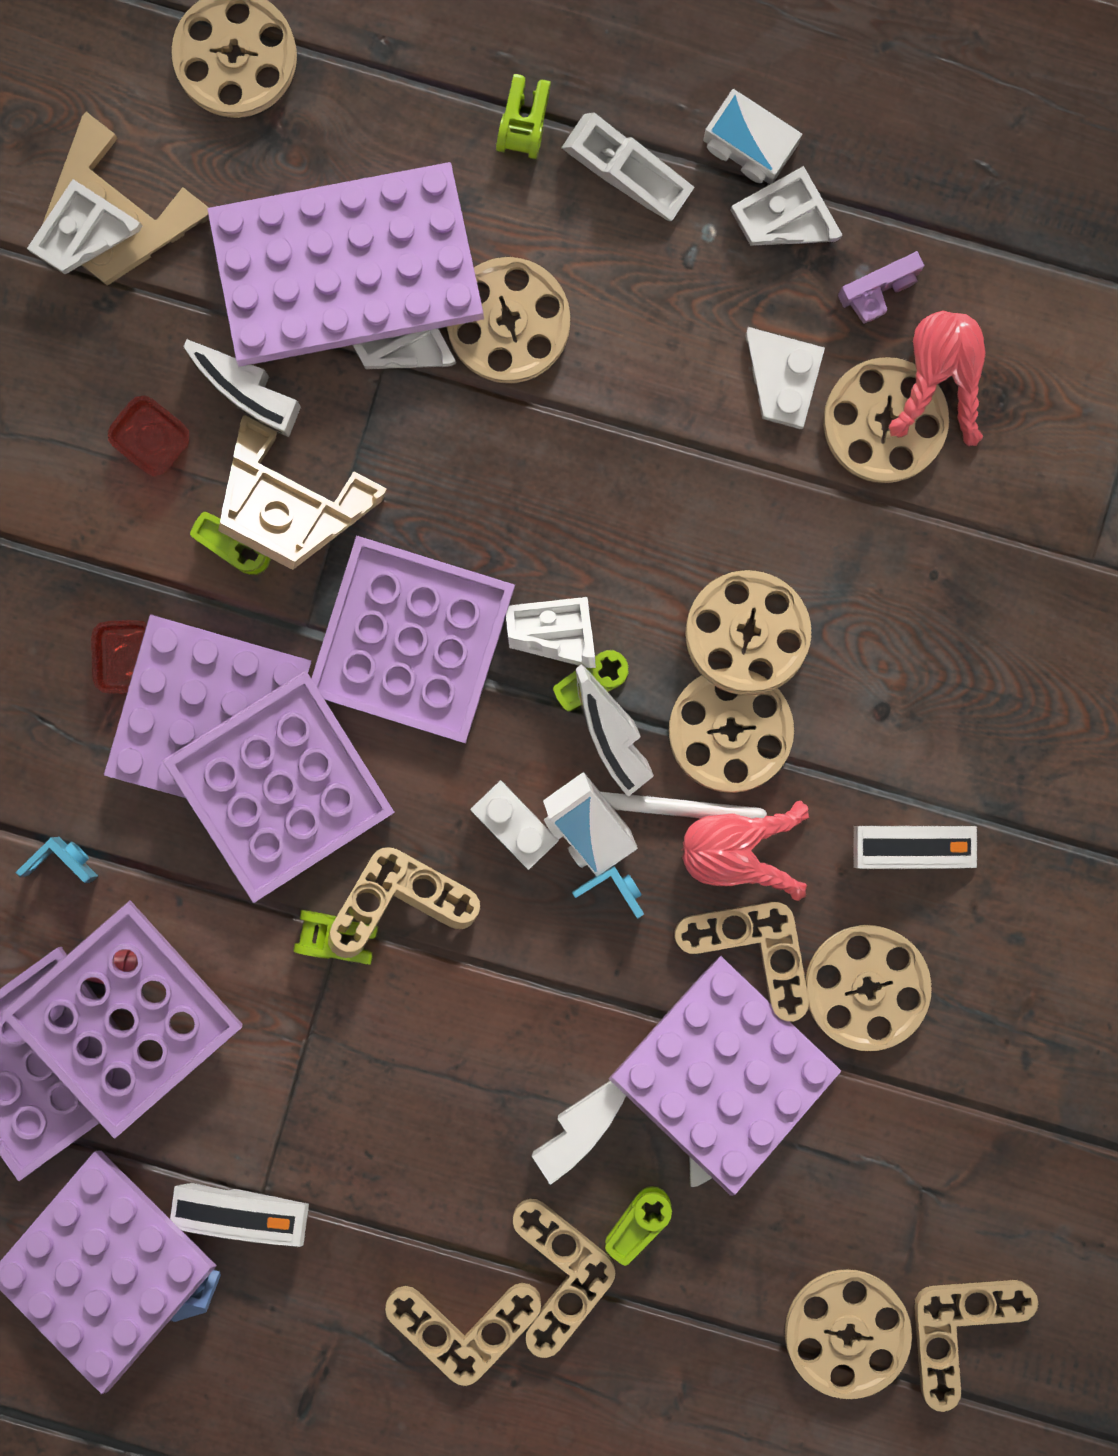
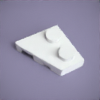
[731,166,842,246]
[27,179,143,274]
[746,327,825,429]
[353,328,456,369]
[506,597,596,668]

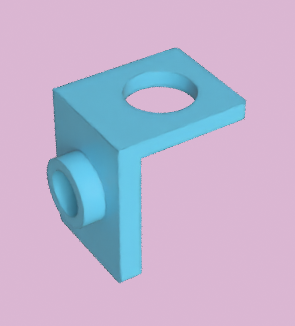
[16,837,98,883]
[572,866,644,919]

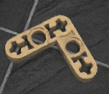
[328,847,480,958]
[674,901,809,1022]
[513,1199,615,1358]
[914,1280,1038,1412]
[385,1283,541,1386]

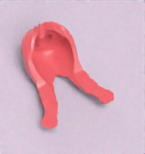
[888,311,985,446]
[681,801,809,901]

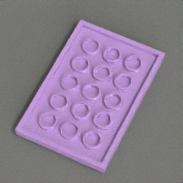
[207,162,484,367]

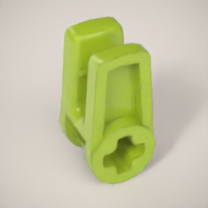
[496,74,551,160]
[190,512,271,575]
[553,650,628,712]
[293,910,378,965]
[605,1186,672,1266]

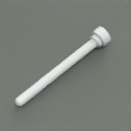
[600,792,767,819]

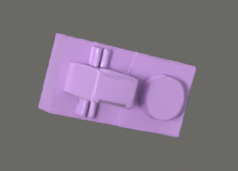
[838,251,924,324]

